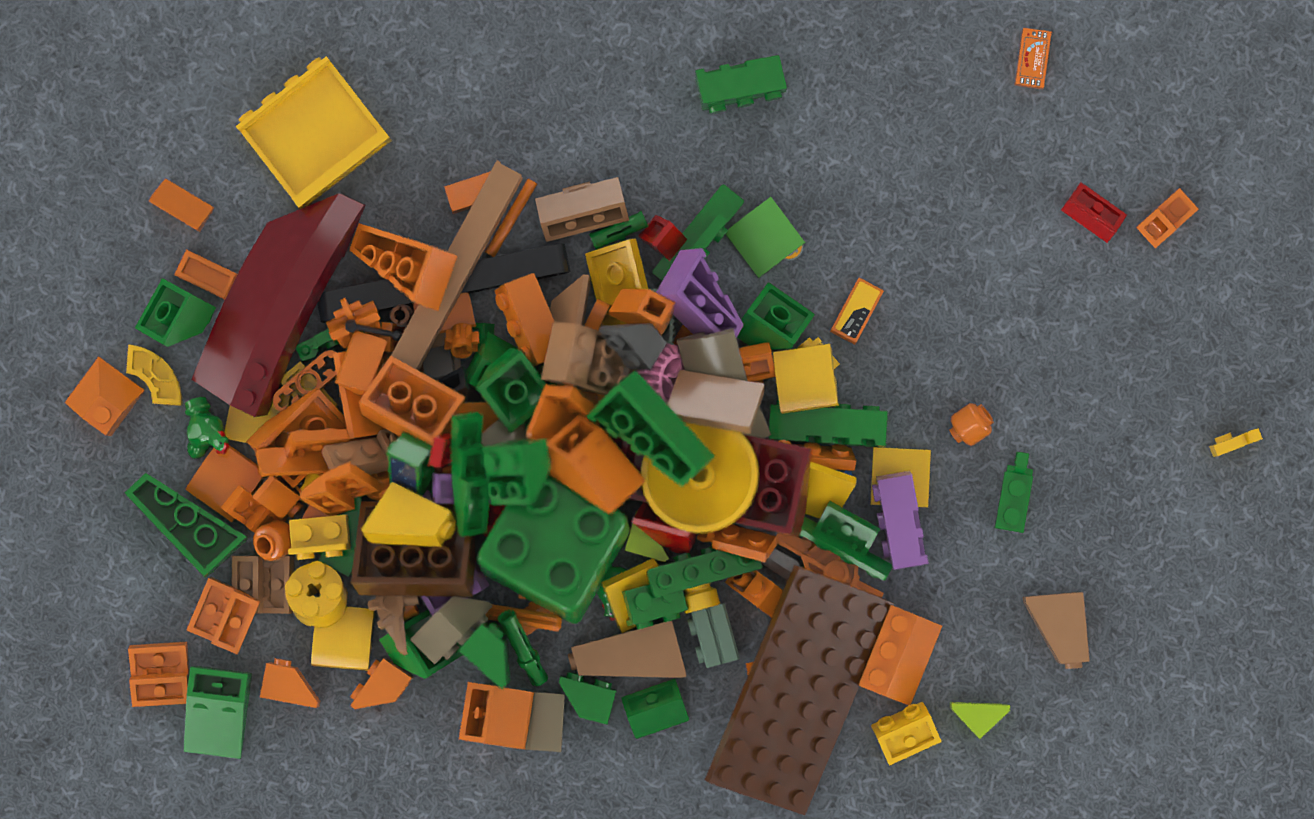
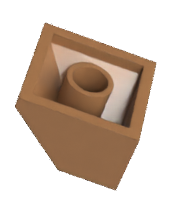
[549,274,591,326]

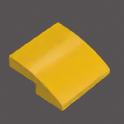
[773,344,839,414]
[311,607,375,671]

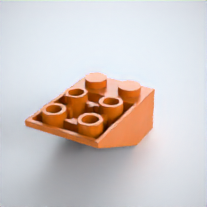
[547,414,645,514]

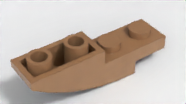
[322,429,400,475]

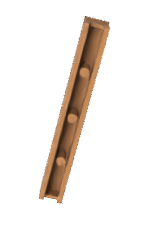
[391,160,523,371]

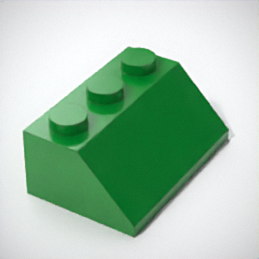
[458,621,511,689]

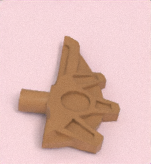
[368,595,419,655]

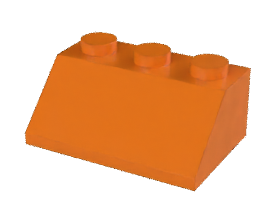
[494,273,554,368]
[333,351,388,439]
[359,355,465,445]
[858,605,942,705]

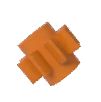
[444,323,479,358]

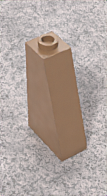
[568,621,687,678]

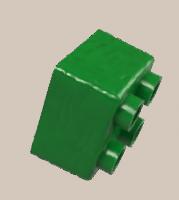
[478,474,630,624]

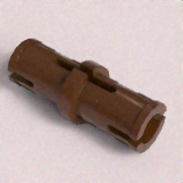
[390,304,414,327]

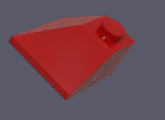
[632,502,697,553]

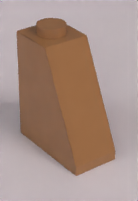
[1023,592,1090,669]

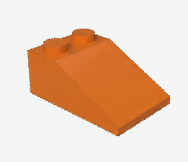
[246,387,347,488]

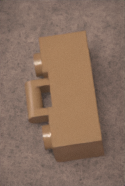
[535,177,629,242]

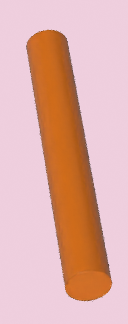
[485,179,537,257]

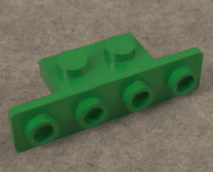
[652,184,744,281]
[800,501,893,581]
[646,546,762,598]

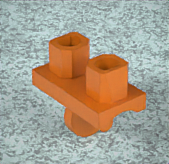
[326,298,381,349]

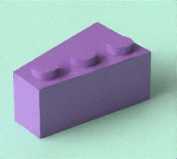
[656,248,743,338]
[872,471,928,570]

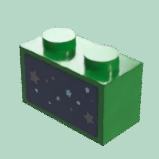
[387,432,434,497]

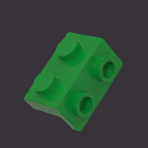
[622,584,688,630]

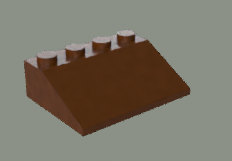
[351,501,475,597]

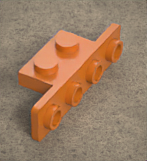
[256,428,349,476]

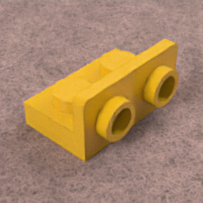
[288,515,351,560]
[871,702,942,766]

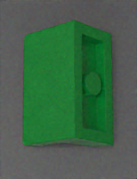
[621,679,689,739]

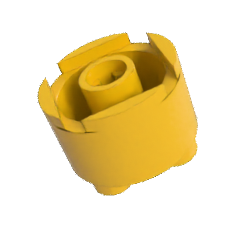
[285,561,348,627]

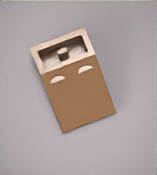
[541,322,633,396]

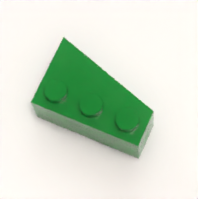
[695,55,787,114]

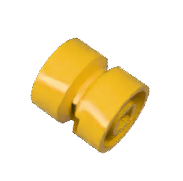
[683,582,721,614]

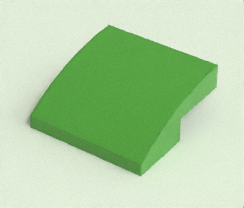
[726,197,805,278]

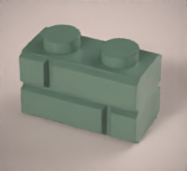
[687,603,740,668]

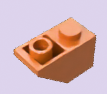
[608,289,675,336]
[725,570,783,618]
[350,657,413,709]

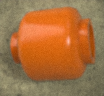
[949,403,994,446]
[253,520,291,561]

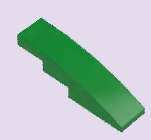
[451,412,490,537]

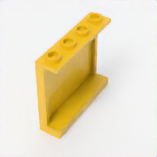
[236,56,392,209]

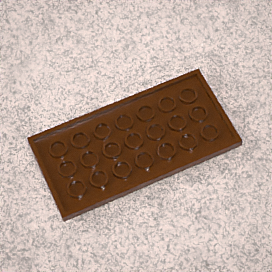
[704,565,894,815]

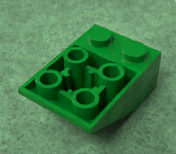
[184,666,252,759]

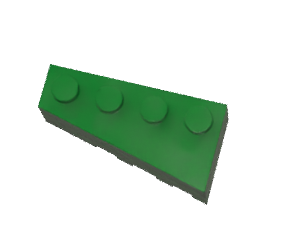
[586,370,715,487]
[768,400,888,448]
[125,473,248,579]

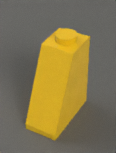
[361,482,456,547]

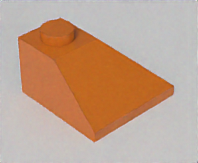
[65,357,145,436]

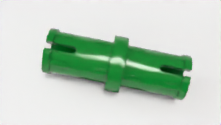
[589,210,649,250]

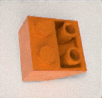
[459,682,534,750]

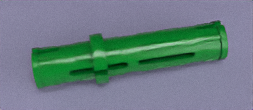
[498,610,548,686]

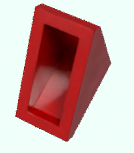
[638,215,687,261]

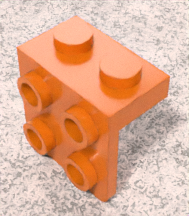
[526,384,600,442]

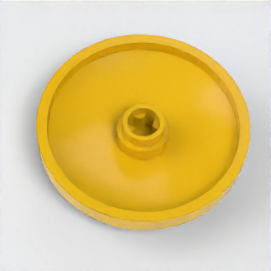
[641,422,759,533]

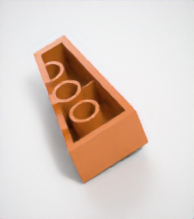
[349,223,457,311]

